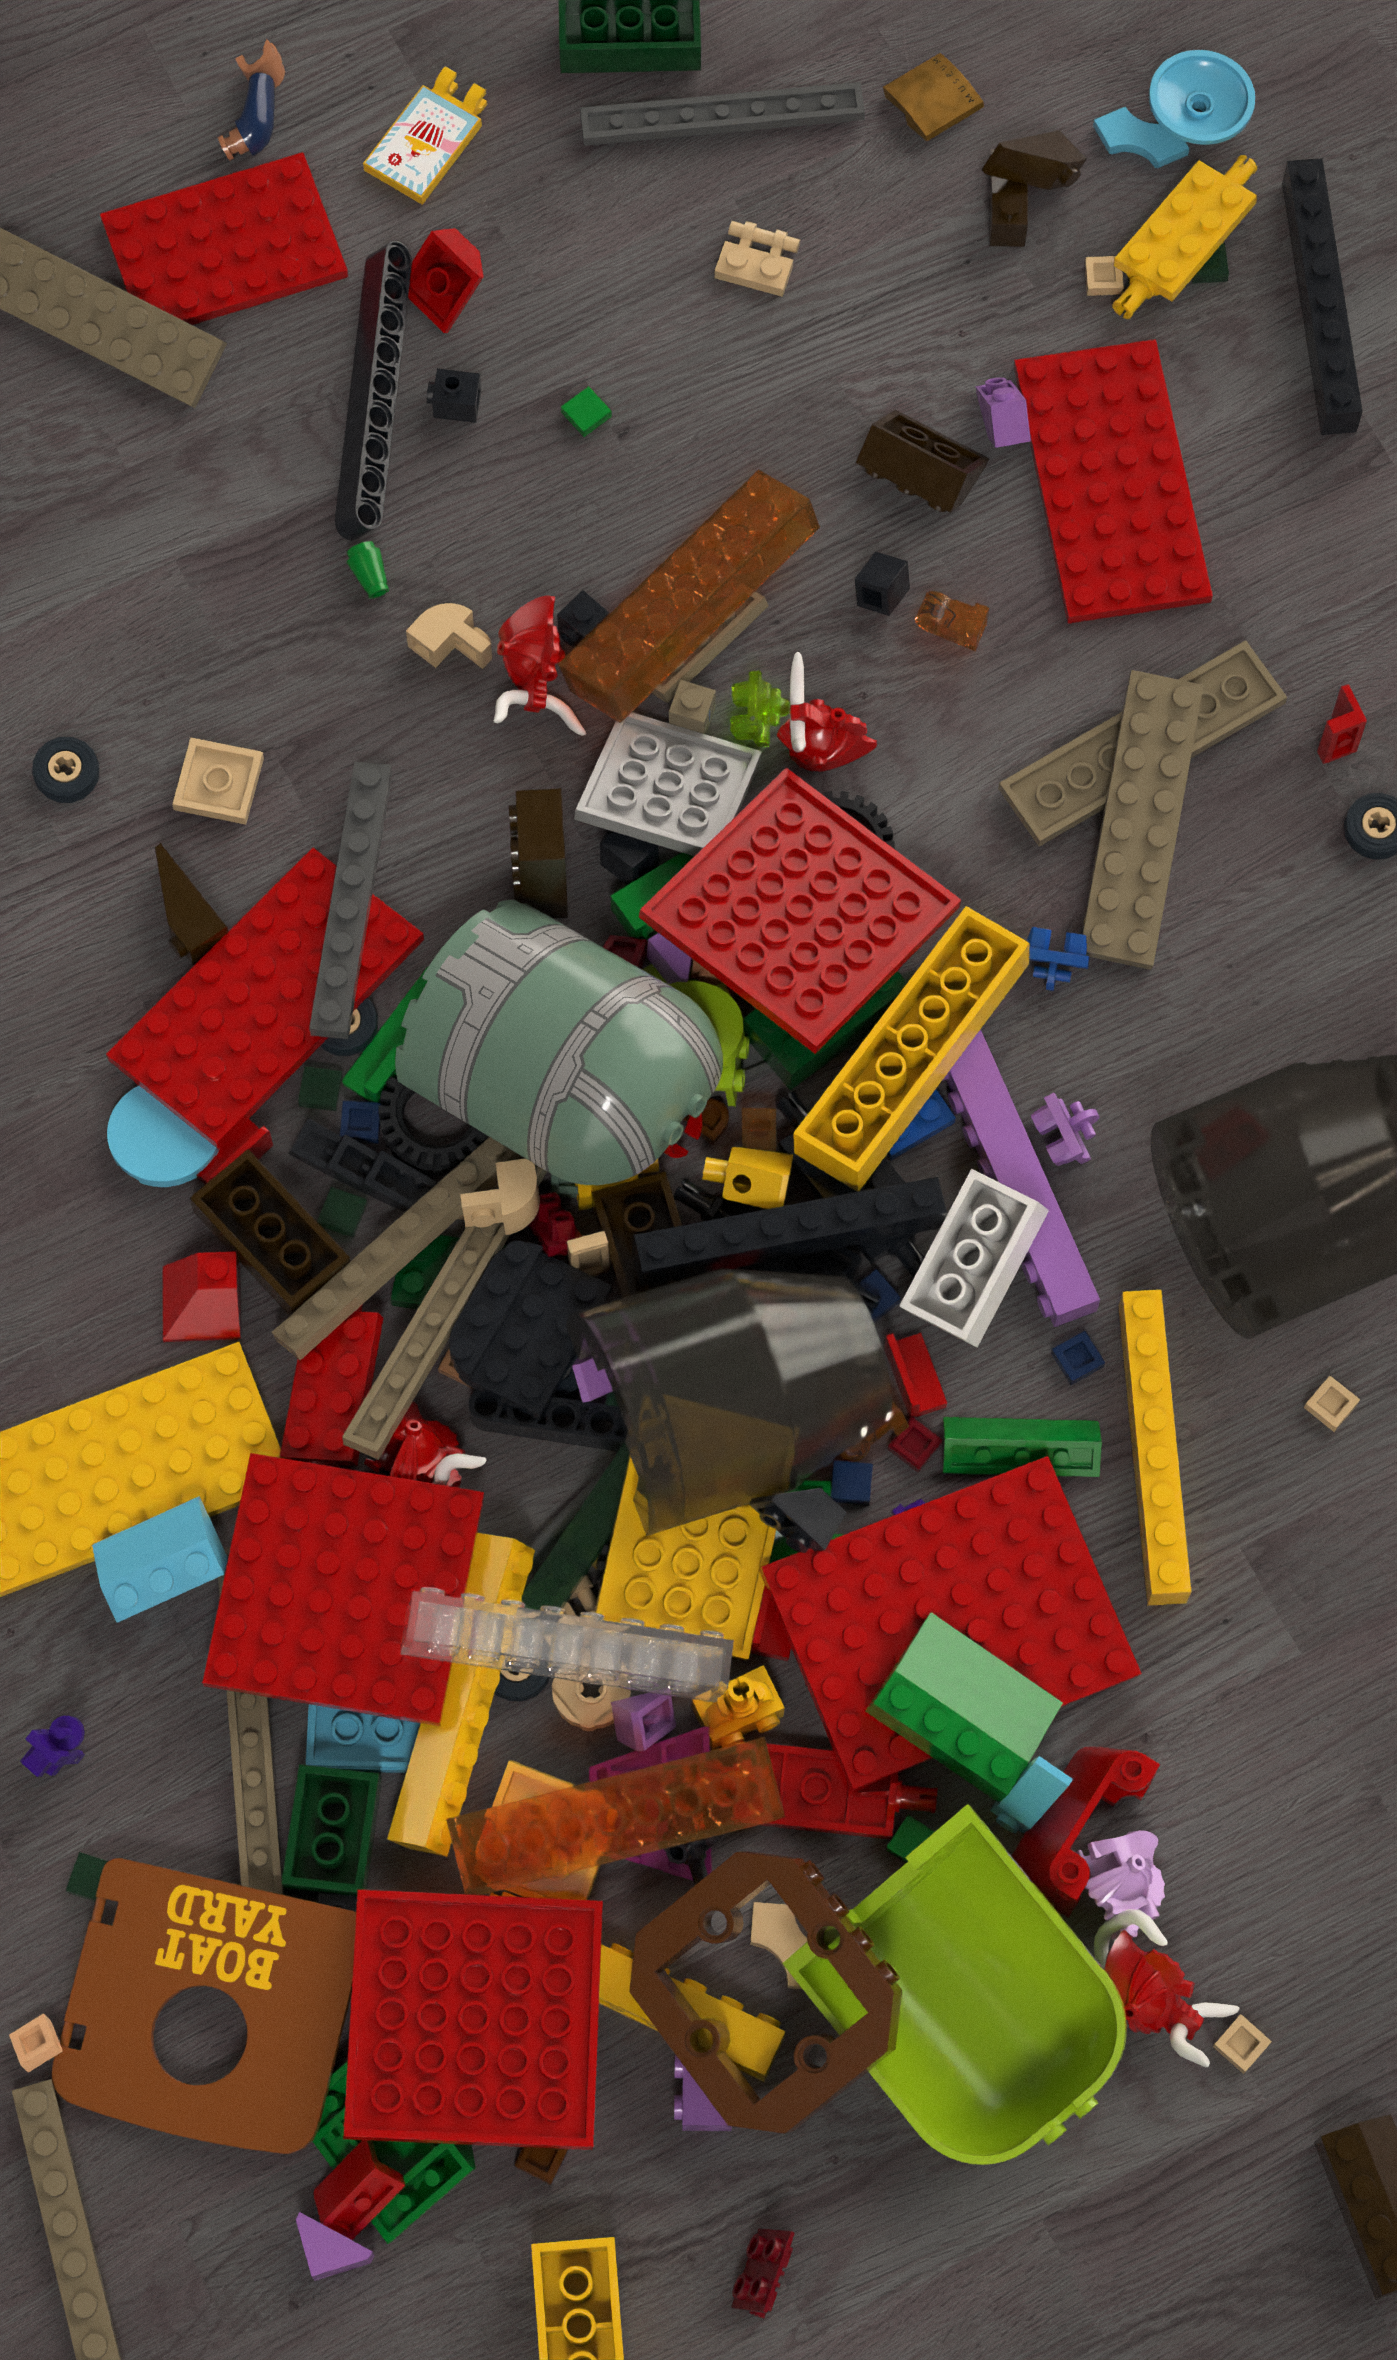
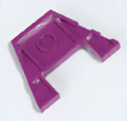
[589,1726,712,1880]

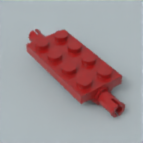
[280,1304,384,1468]
[695,1741,938,1840]

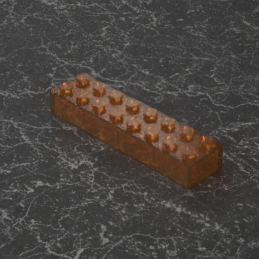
[558,469,820,723]
[446,1737,785,1895]

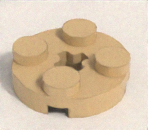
[552,1649,631,1731]

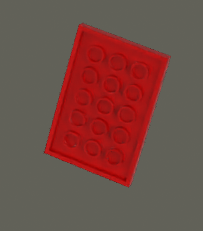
[100,152,348,325]

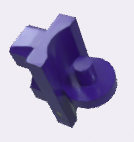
[20,1715,85,1777]

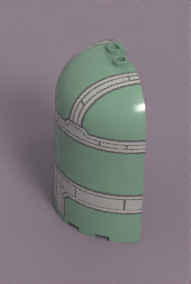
[395,900,723,1185]

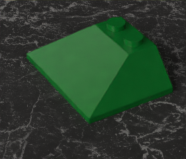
[312,2061,476,2244]

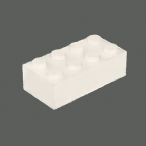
[900,1169,1049,1347]

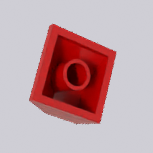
[408,228,484,333]
[163,1251,241,1342]

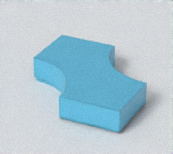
[1093,107,1189,168]

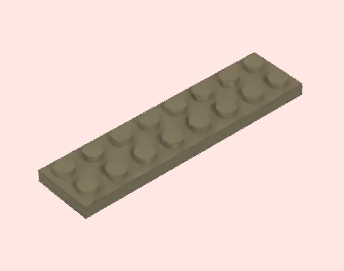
[0,228,227,408]
[998,640,1287,847]
[1081,670,1204,970]

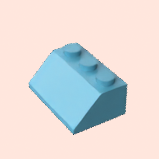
[92,1496,228,1623]

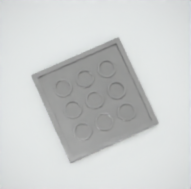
[574,709,762,856]

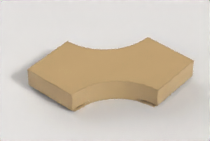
[750,1902,807,1989]

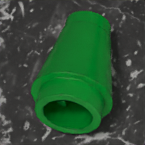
[346,541,389,599]

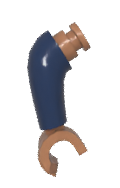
[217,39,285,161]

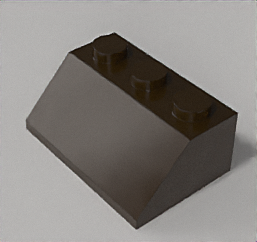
[855,410,989,513]

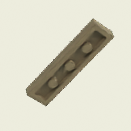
[639,582,769,703]

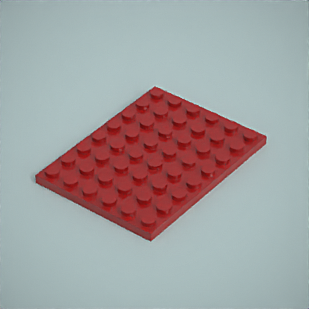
[759,1456,1142,1791]

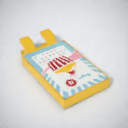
[363,66,487,205]

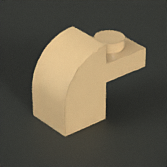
[406,603,492,669]
[460,1159,540,1235]

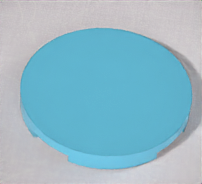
[107,1086,220,1187]

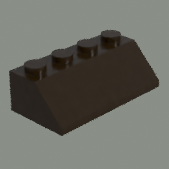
[1314,2114,1397,2300]

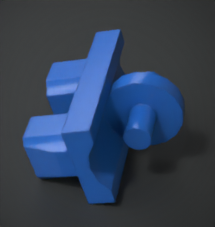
[1027,927,1090,991]

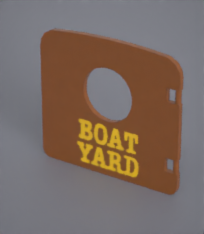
[52,1858,356,2154]

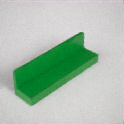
[342,966,429,1103]
[943,1417,1102,1477]

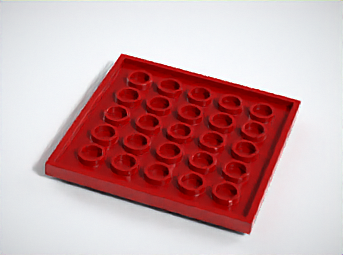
[639,768,961,1054]
[202,1453,485,1726]
[343,1890,603,2150]

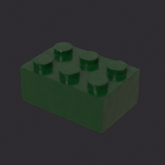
[281,1764,382,1897]

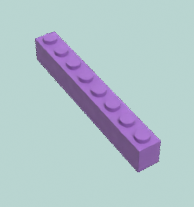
[942,1029,1100,1327]

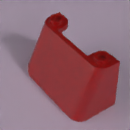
[1011,1746,1160,1918]

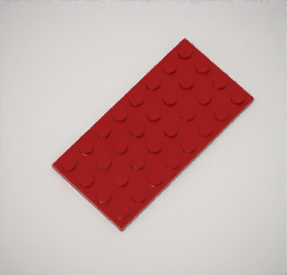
[1014,339,1213,624]
[106,848,424,1150]

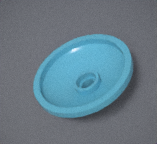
[1149,50,1255,145]

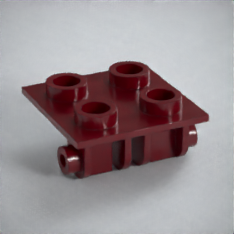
[731,2228,795,2319]

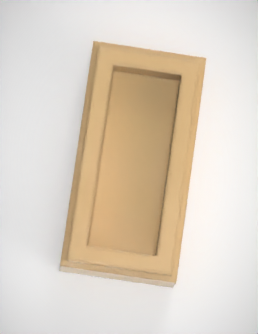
[567,1231,610,1277]

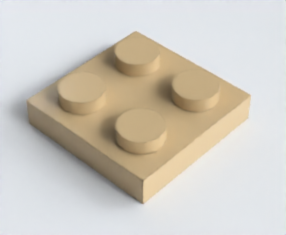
[172,738,264,825]

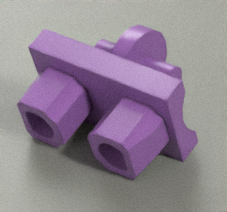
[1031,1092,1099,1166]

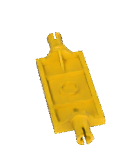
[1112,155,1257,319]

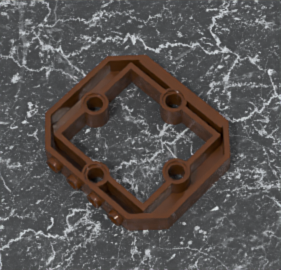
[629,1851,902,2134]

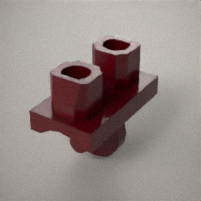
[528,1192,582,1260]

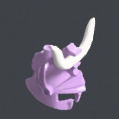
[1076,1831,1167,1968]

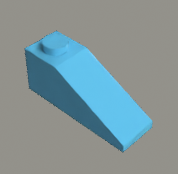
[990,1756,1073,1833]

